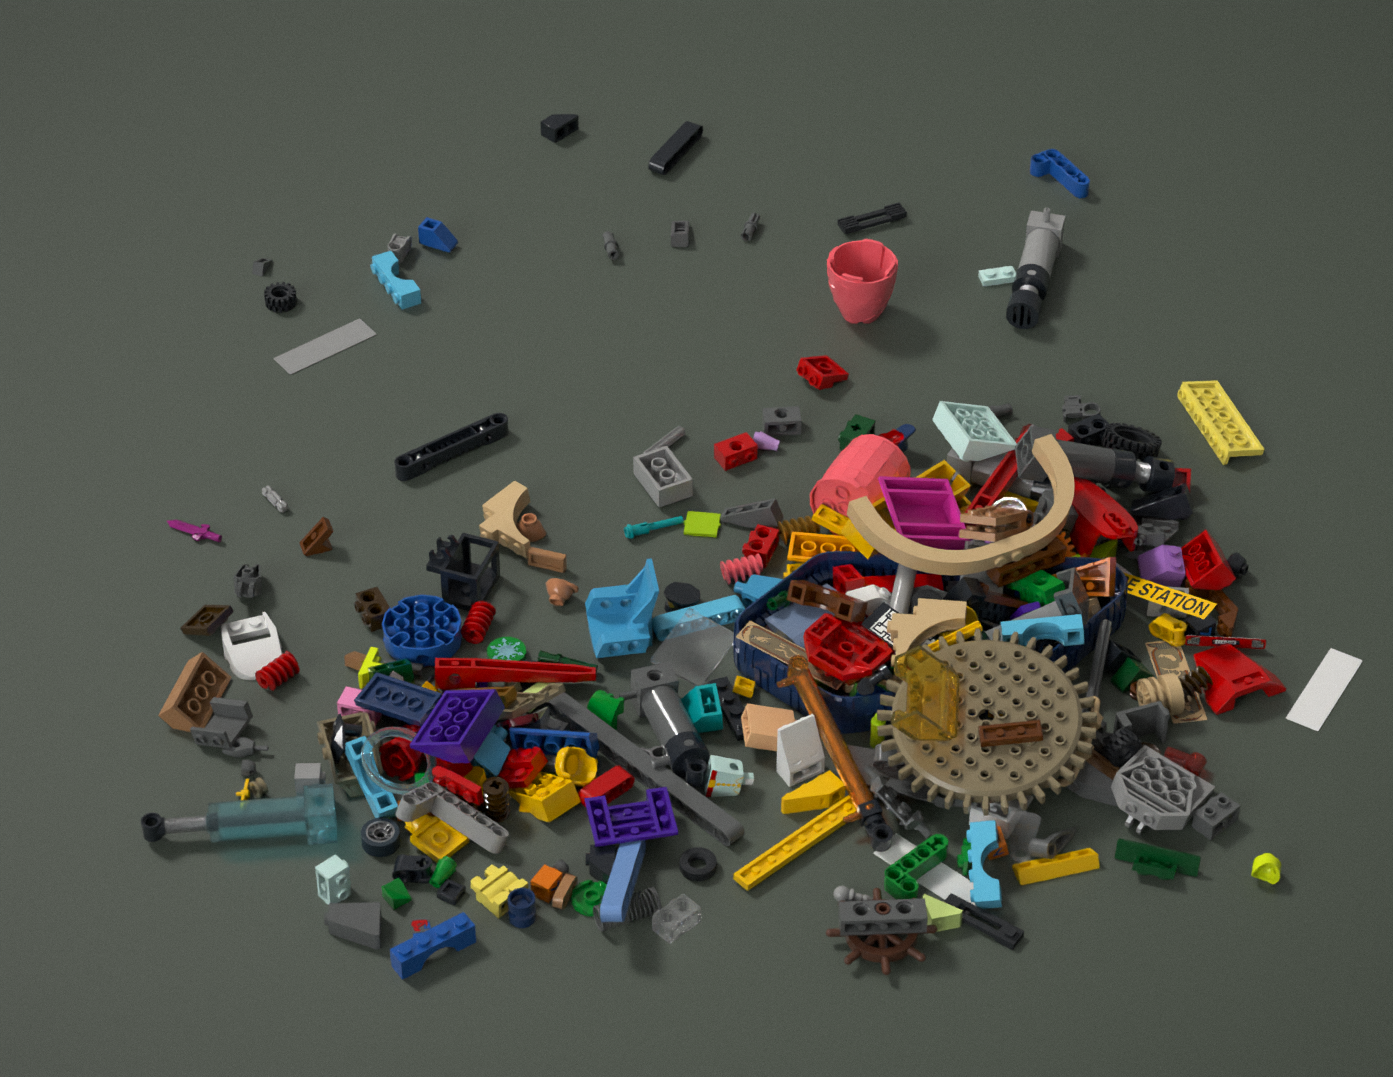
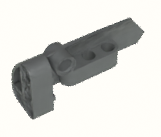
[842,744,974,808]

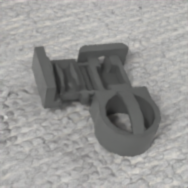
[1062,395,1101,423]

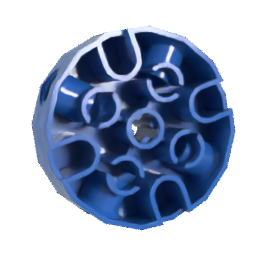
[382,595,462,667]

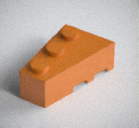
[1052,557,1116,597]

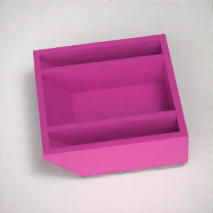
[878,476,970,550]

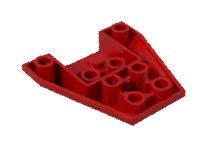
[1193,643,1286,715]

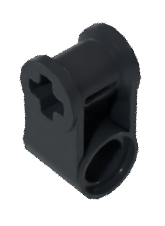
[392,854,434,884]

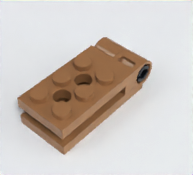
[959,506,1034,542]

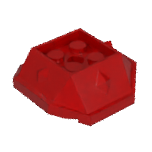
[803,613,893,686]

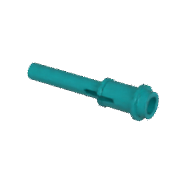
[624,516,684,539]

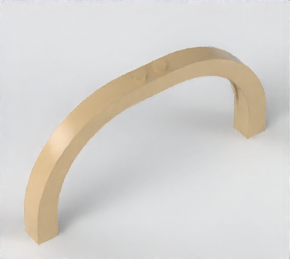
[847,434,1075,575]

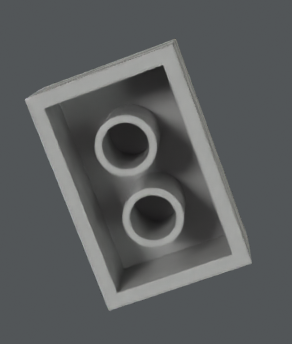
[633,446,693,507]

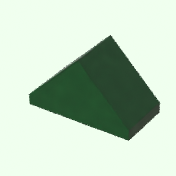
[1110,657,1155,694]

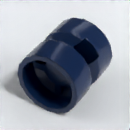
[508,888,536,928]

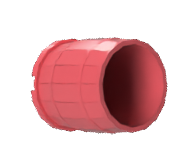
[810,434,911,536]

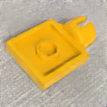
[405,814,469,863]

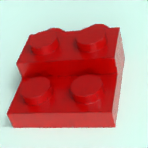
[796,355,849,390]
[498,746,548,789]

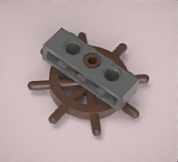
[826,888,937,975]

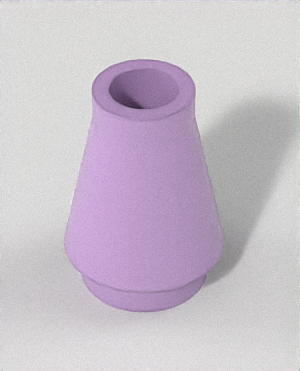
[753,431,780,451]

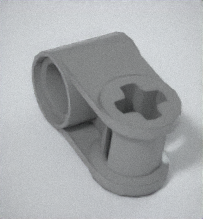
[388,233,412,263]

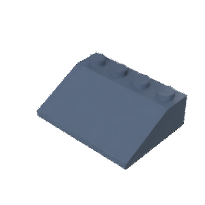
[764,584,866,649]

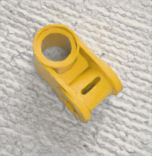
[1148,613,1187,647]

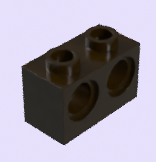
[354,587,390,632]

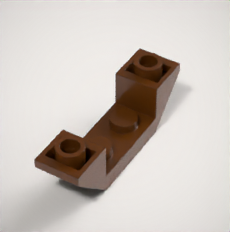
[1185,579,1238,637]

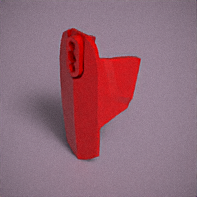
[1070,477,1139,557]

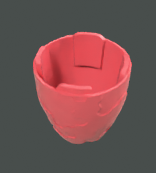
[827,239,898,324]

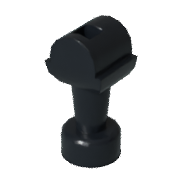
[856,664,893,695]

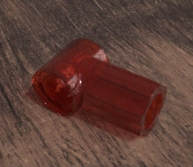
[1164,746,1207,776]

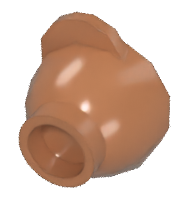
[516,513,546,542]
[545,578,579,606]

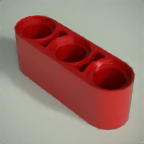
[578,765,635,807]

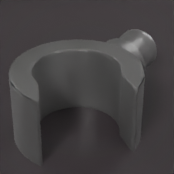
[641,746,664,759]

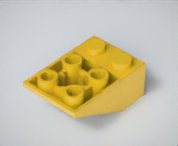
[509,771,581,822]

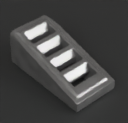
[671,221,689,247]

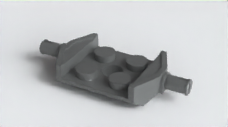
[1134,517,1179,547]
[863,764,932,838]

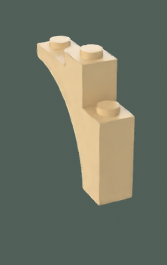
[479,481,531,559]
[887,598,967,675]

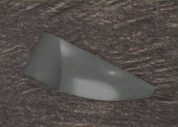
[1029,826,1076,859]

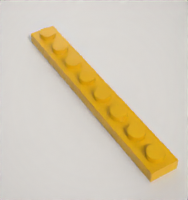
[733,791,860,891]

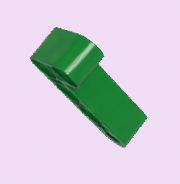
[884,834,948,900]

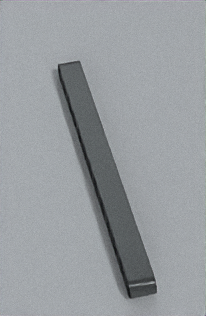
[545,692,745,846]

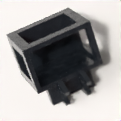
[426,533,500,611]

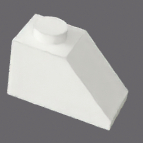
[846,584,891,615]

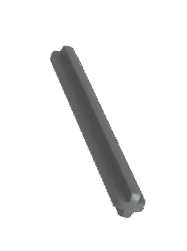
[1085,619,1112,712]

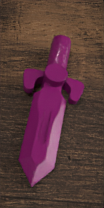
[167,519,222,542]

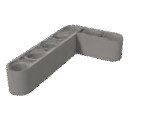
[396,782,509,854]

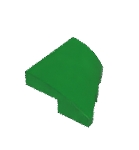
[587,690,624,731]

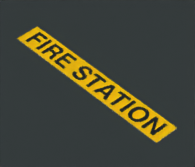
[1123,572,1217,619]

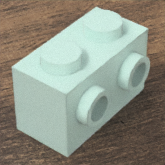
[315,854,351,905]

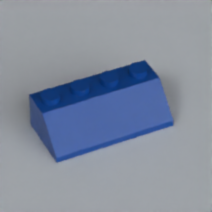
[509,727,599,759]

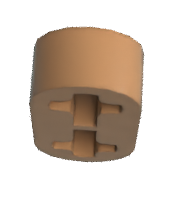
[552,874,578,910]

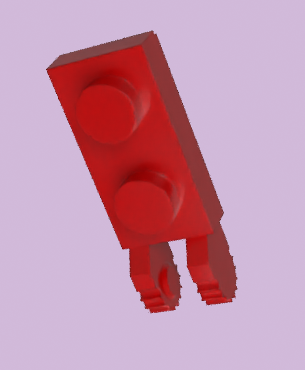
[432,766,484,806]

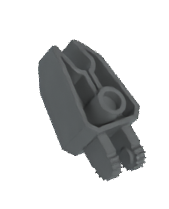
[234,564,262,598]

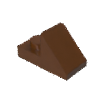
[299,517,334,556]

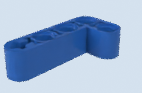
[1030,149,1090,198]

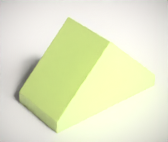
[922,894,963,932]

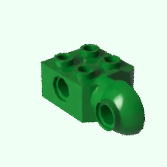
[1006,570,1065,607]

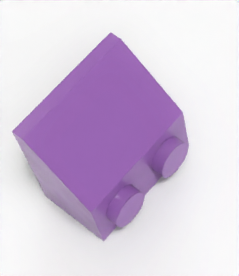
[1137,544,1185,587]

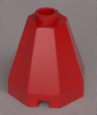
[379,733,425,781]

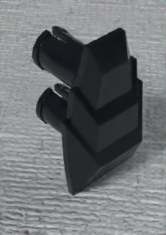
[330,714,362,764]

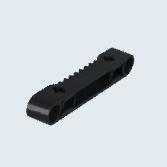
[394,413,509,481]

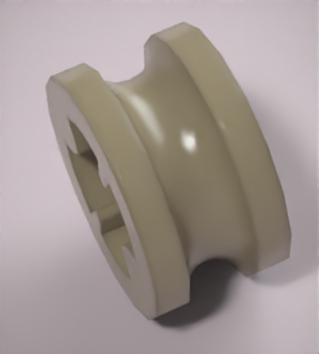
[249,777,268,798]

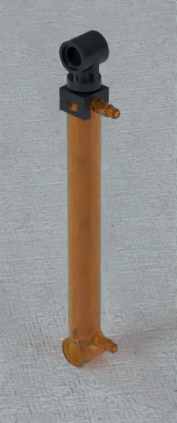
[776,655,893,852]

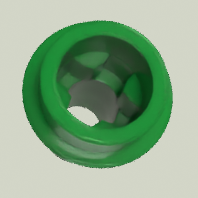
[429,856,457,888]

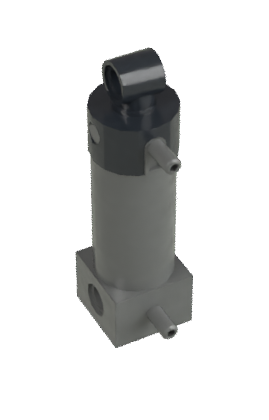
[619,662,710,787]

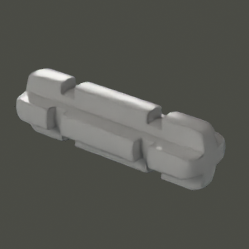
[262,485,289,513]

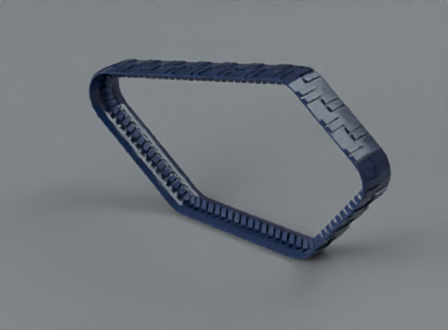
[733,551,1128,734]

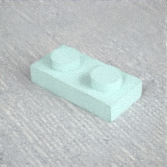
[978,266,1016,287]

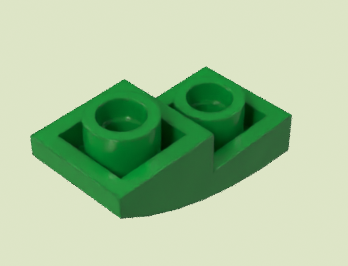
[957,838,972,876]

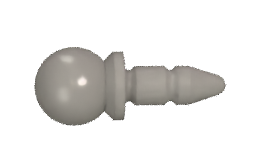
[833,886,873,902]

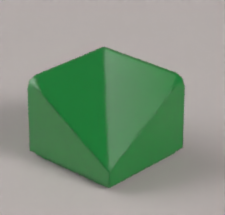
[382,878,412,910]

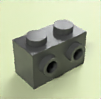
[1192,792,1240,840]

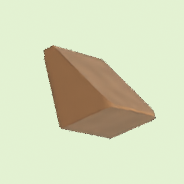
[344,651,367,671]

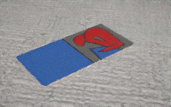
[410,917,431,937]

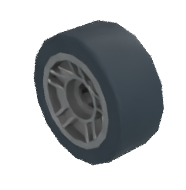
[360,817,401,857]

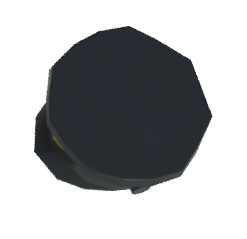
[663,582,700,613]

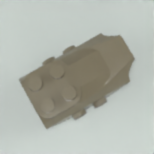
[316,712,383,798]

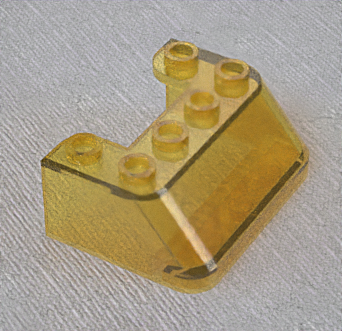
[891,645,960,741]

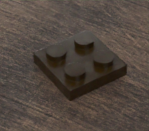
[180,604,234,636]

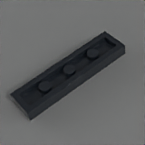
[708,676,745,741]

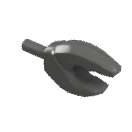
[222,737,269,758]

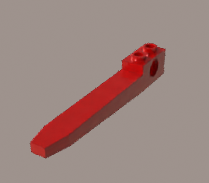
[964,429,1028,528]
[435,658,596,690]

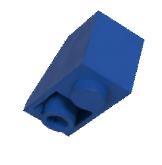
[418,217,458,253]

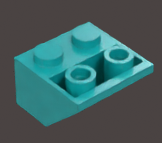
[681,683,723,733]

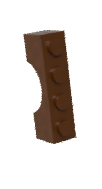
[787,580,868,622]

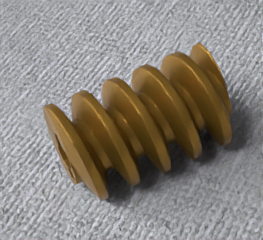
[778,515,820,545]

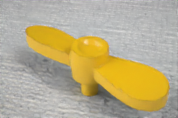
[236,779,250,809]

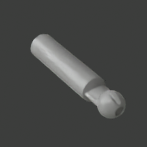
[887,564,917,650]

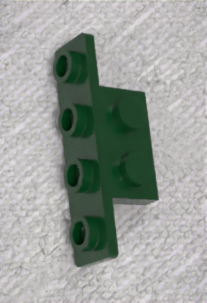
[1115,838,1201,880]

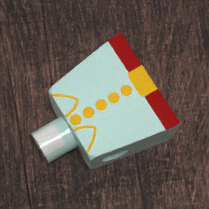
[704,755,754,797]

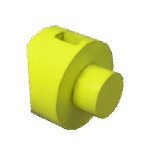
[1251,853,1282,885]

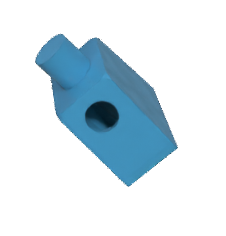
[734,575,783,608]
[470,727,510,778]

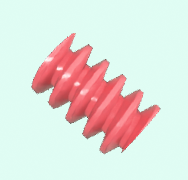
[720,554,763,585]

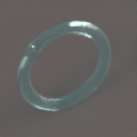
[361,727,437,795]

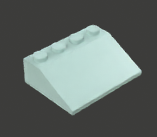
[933,401,1017,462]

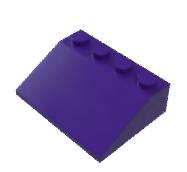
[410,689,505,763]

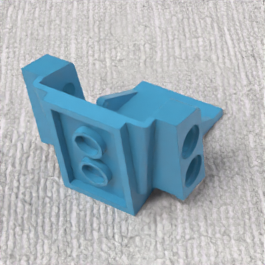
[585,558,659,658]

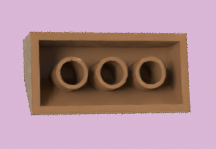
[158,652,231,732]

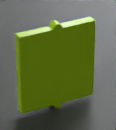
[684,511,721,538]

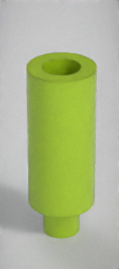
[870,713,886,748]

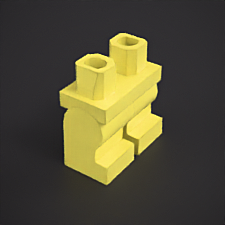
[471,865,528,919]

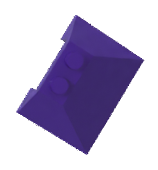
[584,787,678,847]

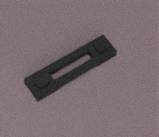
[837,202,907,234]
[944,893,1024,950]

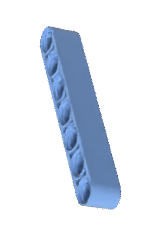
[600,840,646,922]

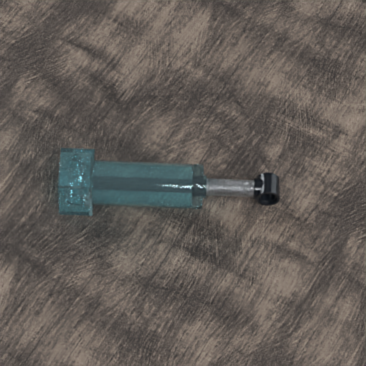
[141,784,337,845]

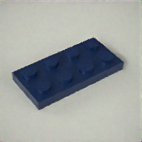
[354,672,442,727]

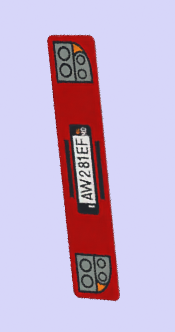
[1185,635,1267,649]

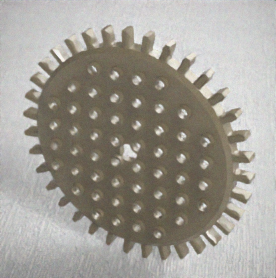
[877,629,1097,816]

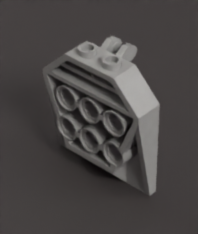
[1111,745,1215,834]

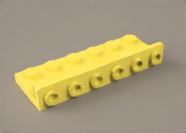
[1177,380,1265,465]

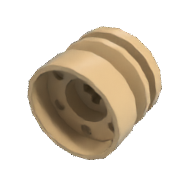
[1136,673,1185,716]

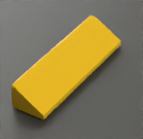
[1012,848,1099,885]

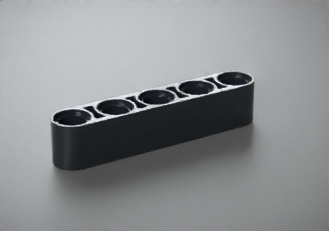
[648,121,703,175]

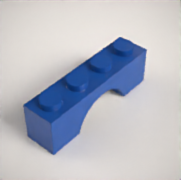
[390,912,476,980]

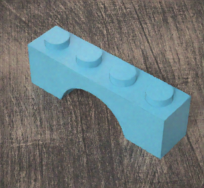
[370,251,421,309]
[1001,614,1084,647]
[345,736,398,819]
[967,820,1002,909]

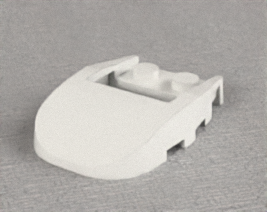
[221,612,282,680]

